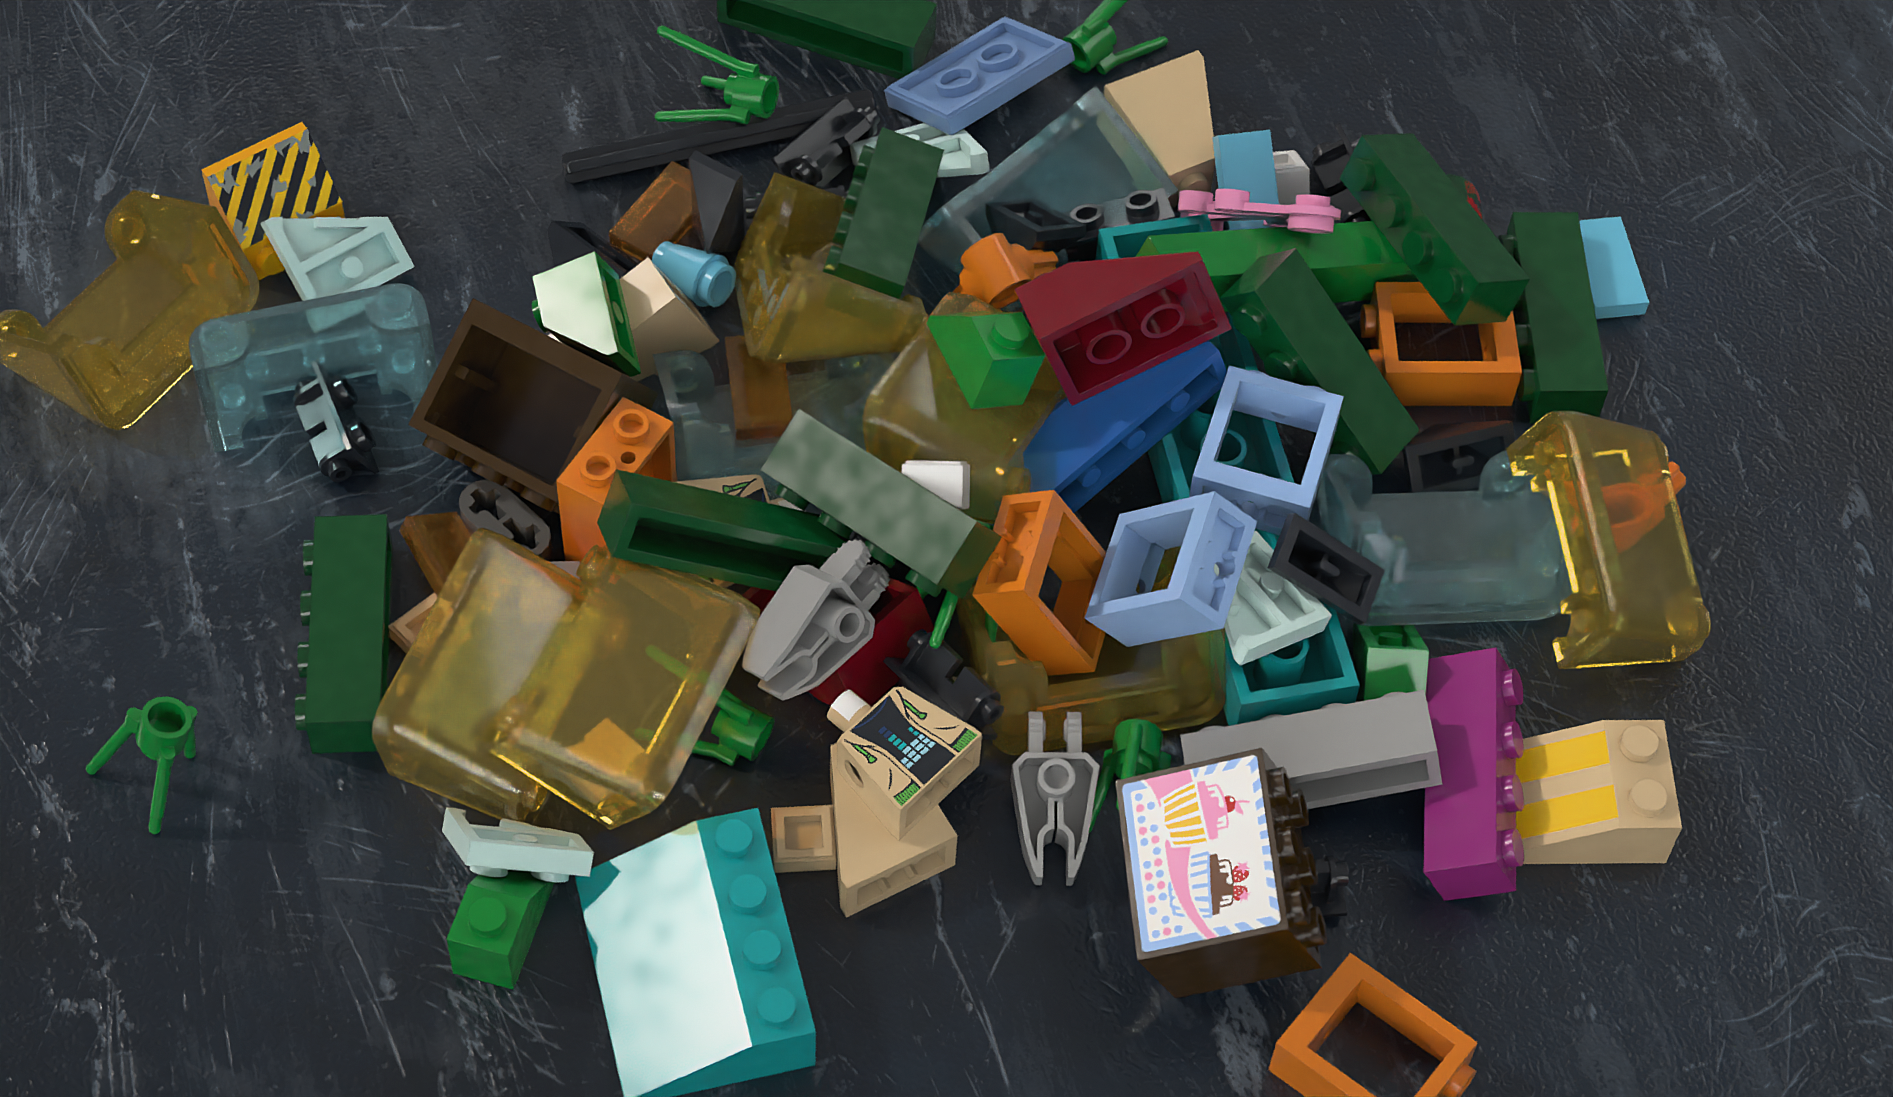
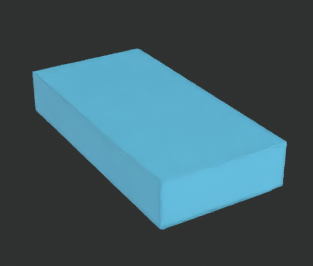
[1212,130,1279,231]
[1579,217,1649,319]

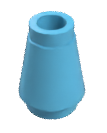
[652,241,736,307]

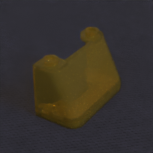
[734,172,928,364]
[0,189,259,430]
[863,292,1067,524]
[1506,411,1711,669]
[372,527,630,822]
[488,545,760,830]
[956,547,1226,755]

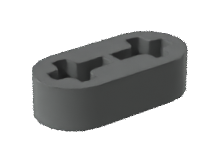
[459,479,553,574]

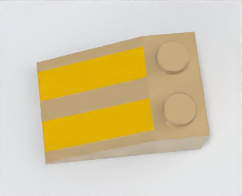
[1516,720,1682,864]

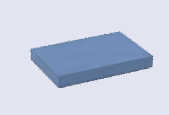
[884,16,1075,136]

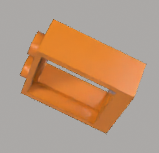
[1360,282,1522,406]
[556,397,677,586]
[972,490,1106,676]
[1268,953,1478,1097]

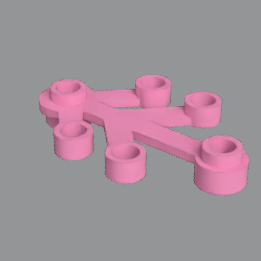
[1178,189,1341,234]

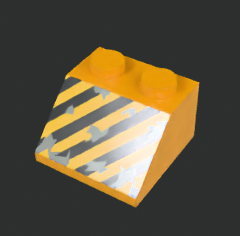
[202,122,345,285]

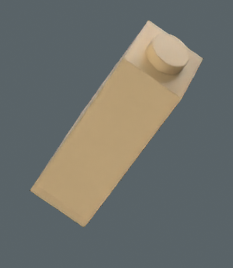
[1101,50,1215,208]
[548,257,720,381]
[830,743,958,918]

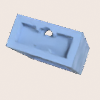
[1189,365,1344,535]
[1084,491,1257,647]

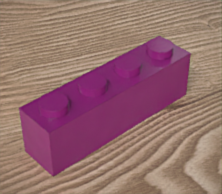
[1424,648,1524,901]

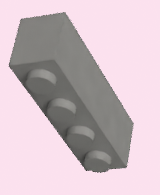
[1180,690,1443,809]

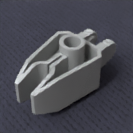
[742,539,890,700]
[1010,712,1099,886]

